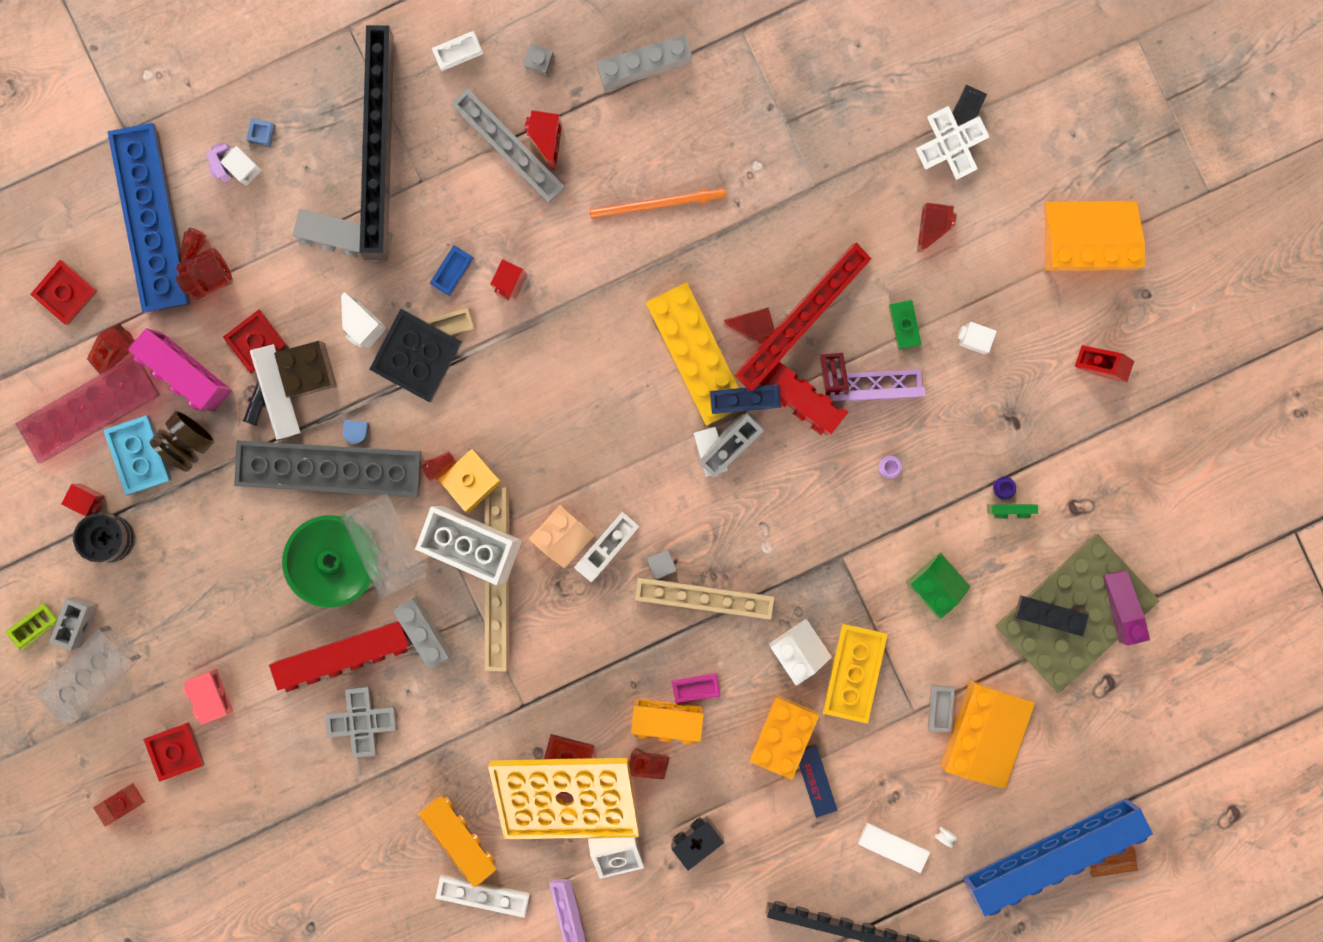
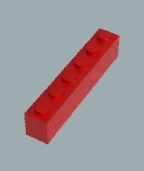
[269,621,413,692]

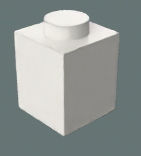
[221,146,262,186]
[957,322,997,354]

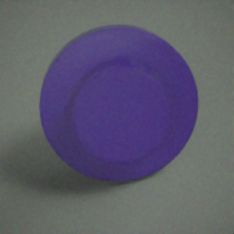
[993,477,1016,500]

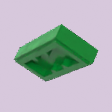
[889,300,922,350]

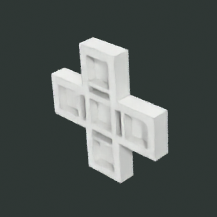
[915,106,989,180]

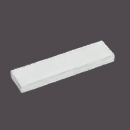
[250,344,300,440]
[435,874,530,918]

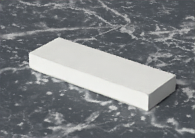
[857,822,930,873]

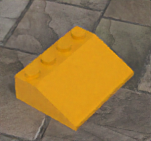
[1044,201,1145,271]
[940,680,1035,789]

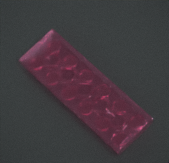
[15,355,160,463]

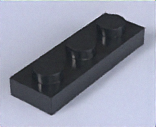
[1014,595,1089,637]

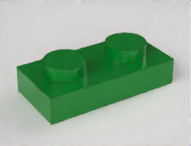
[987,504,1038,519]

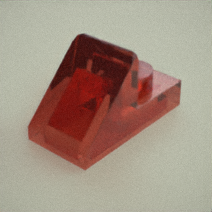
[629,748,670,780]

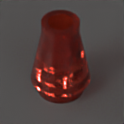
[179,227,207,264]
[420,451,456,481]

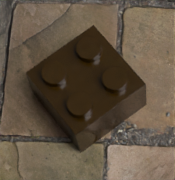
[274,341,337,399]

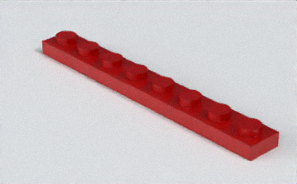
[734,242,872,391]

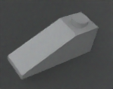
[698,411,764,478]

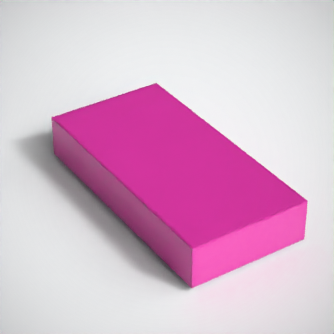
[672,673,720,704]

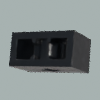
[671,816,725,871]

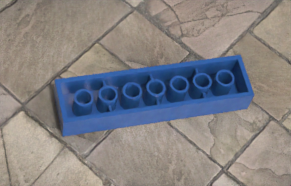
[963,798,1153,916]

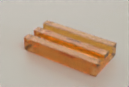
[1089,846,1138,877]

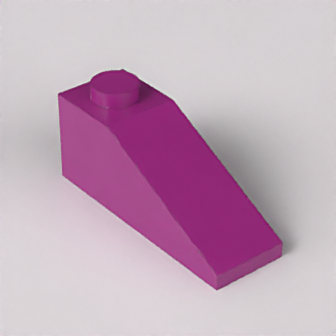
[1103,570,1150,646]

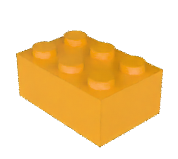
[749,694,819,780]
[631,698,704,745]

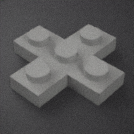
[325,686,397,758]

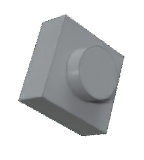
[524,44,554,75]

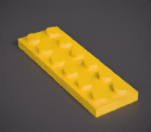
[646,282,739,426]

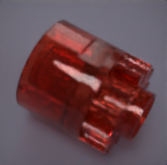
[176,247,233,301]

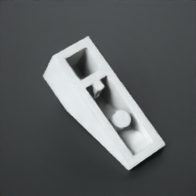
[574,512,640,582]

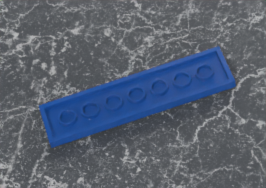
[107,123,190,313]

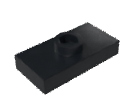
[952,84,987,126]

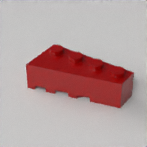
[758,361,848,436]

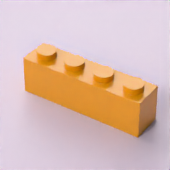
[416,796,497,887]

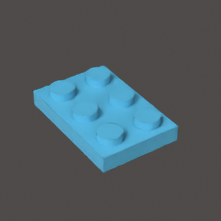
[103,415,172,495]

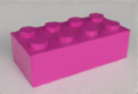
[128,328,232,411]

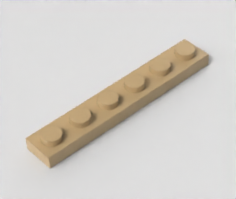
[635,577,774,620]

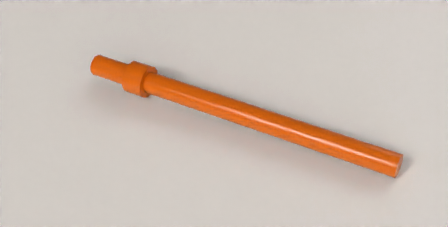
[589,188,726,218]

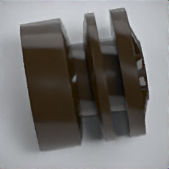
[149,411,214,472]

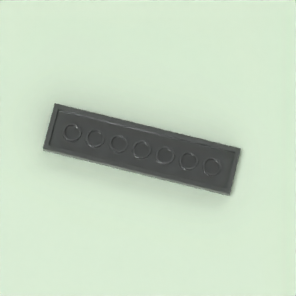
[234,440,422,497]

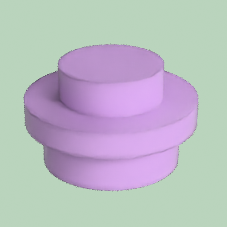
[879,456,902,478]

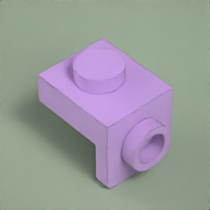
[205,143,233,182]

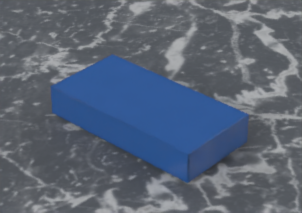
[430,245,474,296]

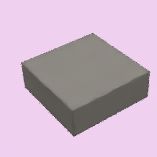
[647,550,677,580]

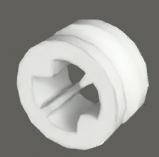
[935,826,958,848]

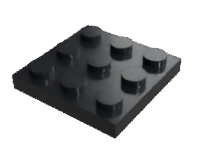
[369,309,463,403]

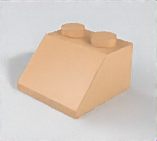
[529,504,595,568]

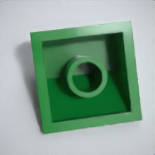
[906,552,970,619]

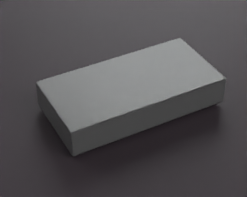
[928,685,955,733]

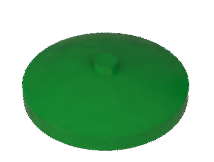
[282,515,377,608]

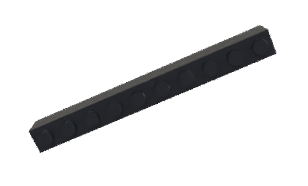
[359,25,394,260]

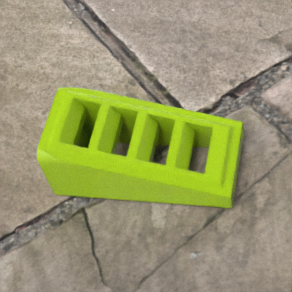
[5,603,58,651]

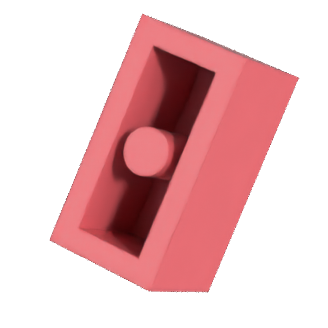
[184,669,233,725]

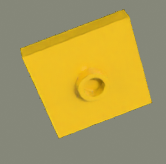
[438,449,501,513]

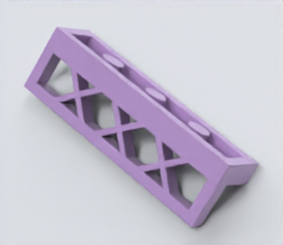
[829,369,925,402]

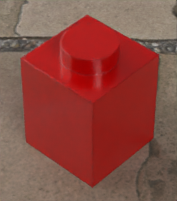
[61,483,105,517]

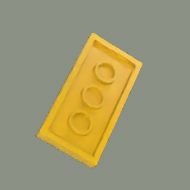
[822,623,888,724]

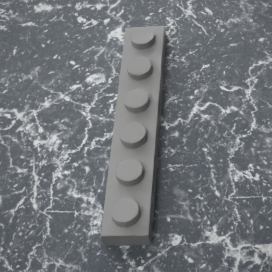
[451,88,565,204]

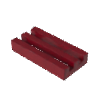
[820,353,849,396]

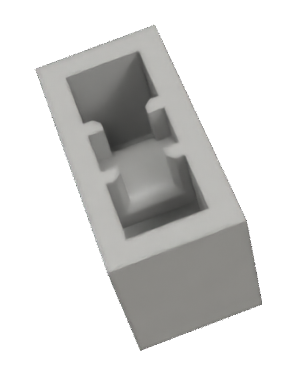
[49,596,98,650]

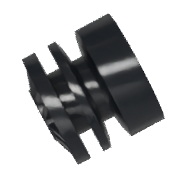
[73,514,135,563]

